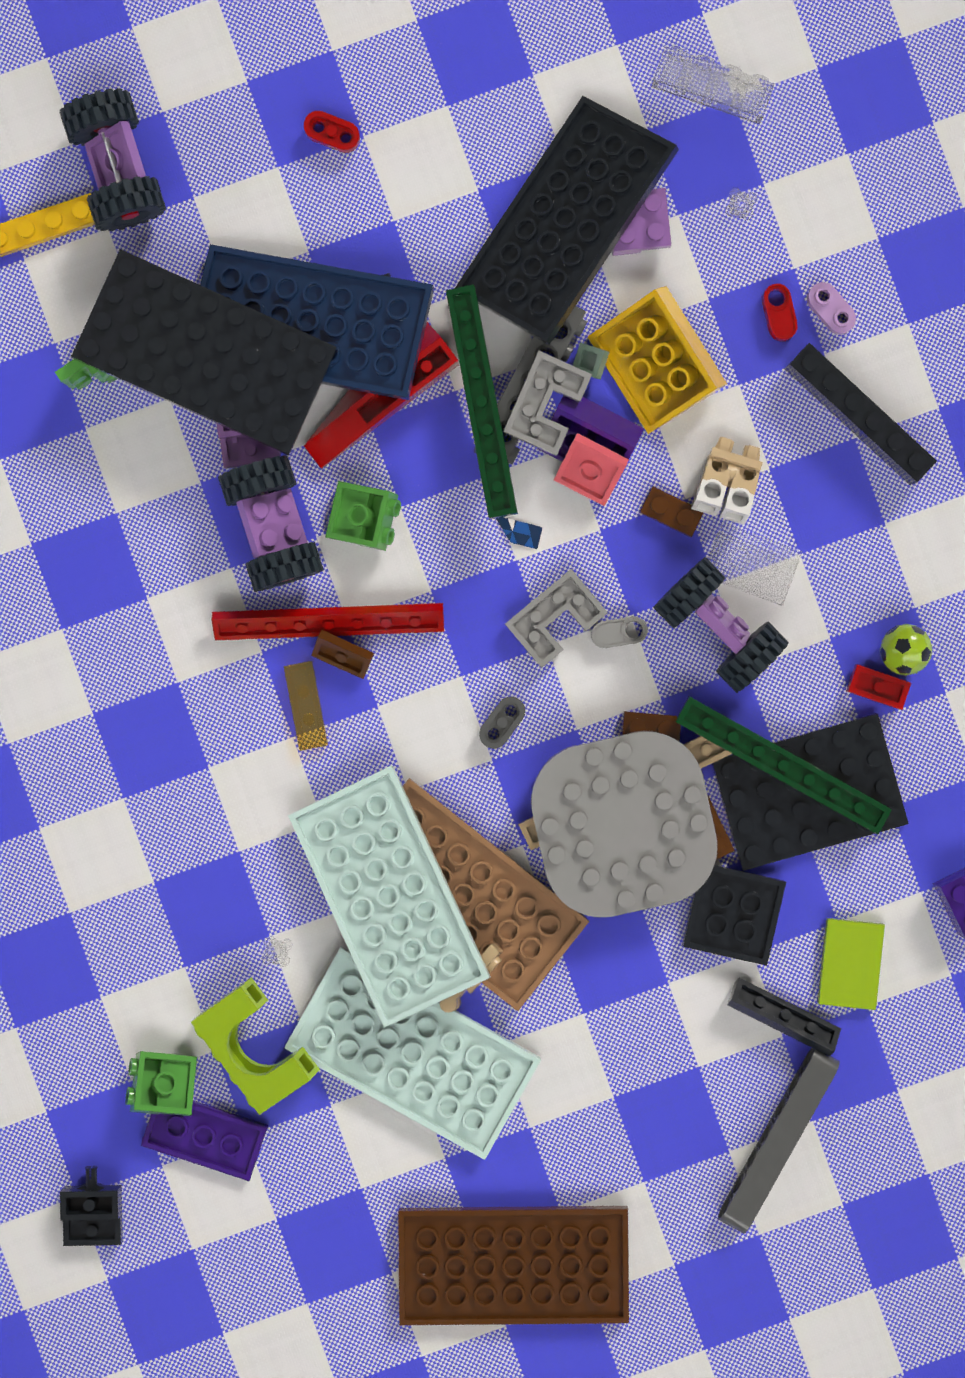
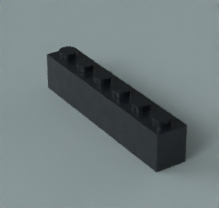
[785,343,937,485]

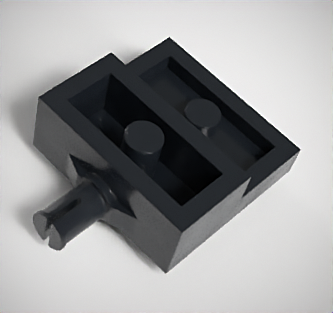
[60,1166,123,1246]

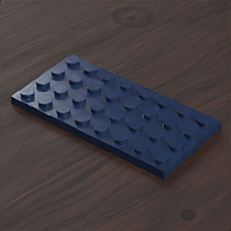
[200,244,434,400]

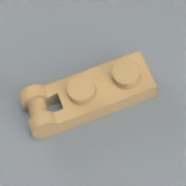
[440,943,503,1013]

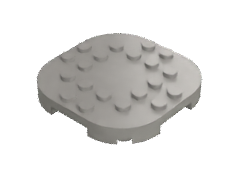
[531,731,717,917]

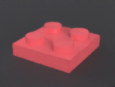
[554,433,629,506]

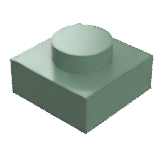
[573,342,609,380]

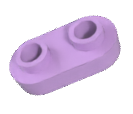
[807,282,856,335]

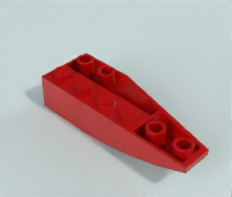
[304,322,459,469]

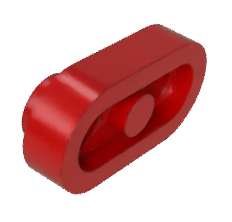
[304,111,360,153]

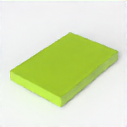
[817,918,885,1010]

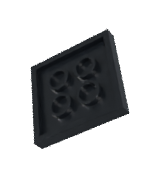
[682,865,786,966]

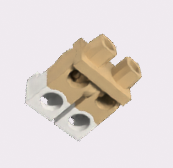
[691,437,763,525]

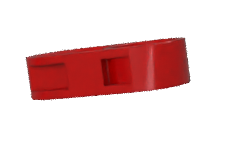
[762,284,798,342]

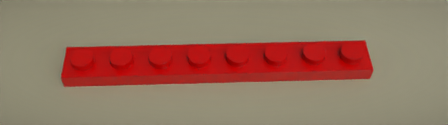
[211,603,444,641]

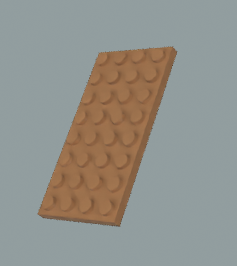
[403,778,589,1011]

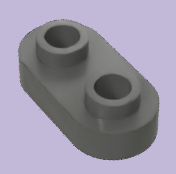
[479,697,525,749]

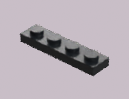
[727,978,841,1056]

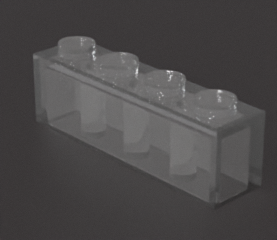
[651,45,775,124]

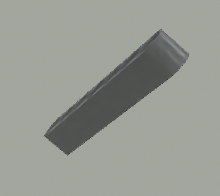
[718,1048,840,1234]

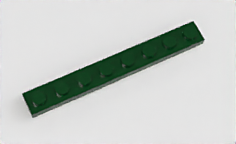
[446,285,518,520]
[674,696,892,835]

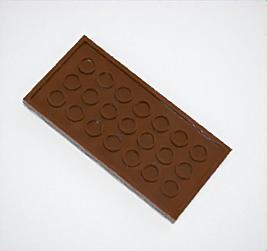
[398,1206,629,1326]

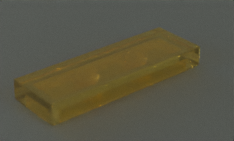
[284,661,328,751]

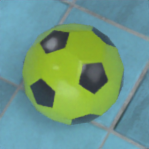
[880,624,933,676]

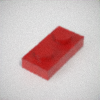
[846,664,911,710]

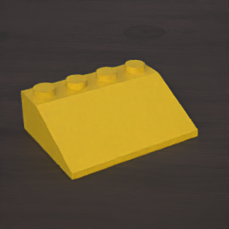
[588,286,727,434]

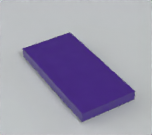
[141,1100,268,1181]

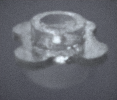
[725,188,757,220]
[262,936,293,967]

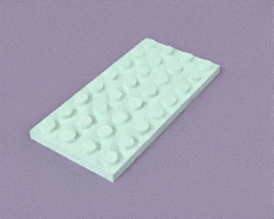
[288,766,491,1028]
[284,946,541,1160]

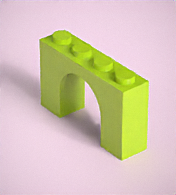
[191,977,320,1115]

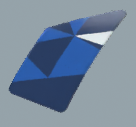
[496,517,542,549]

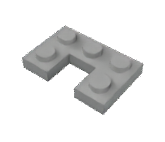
[503,351,592,456]
[505,569,608,668]

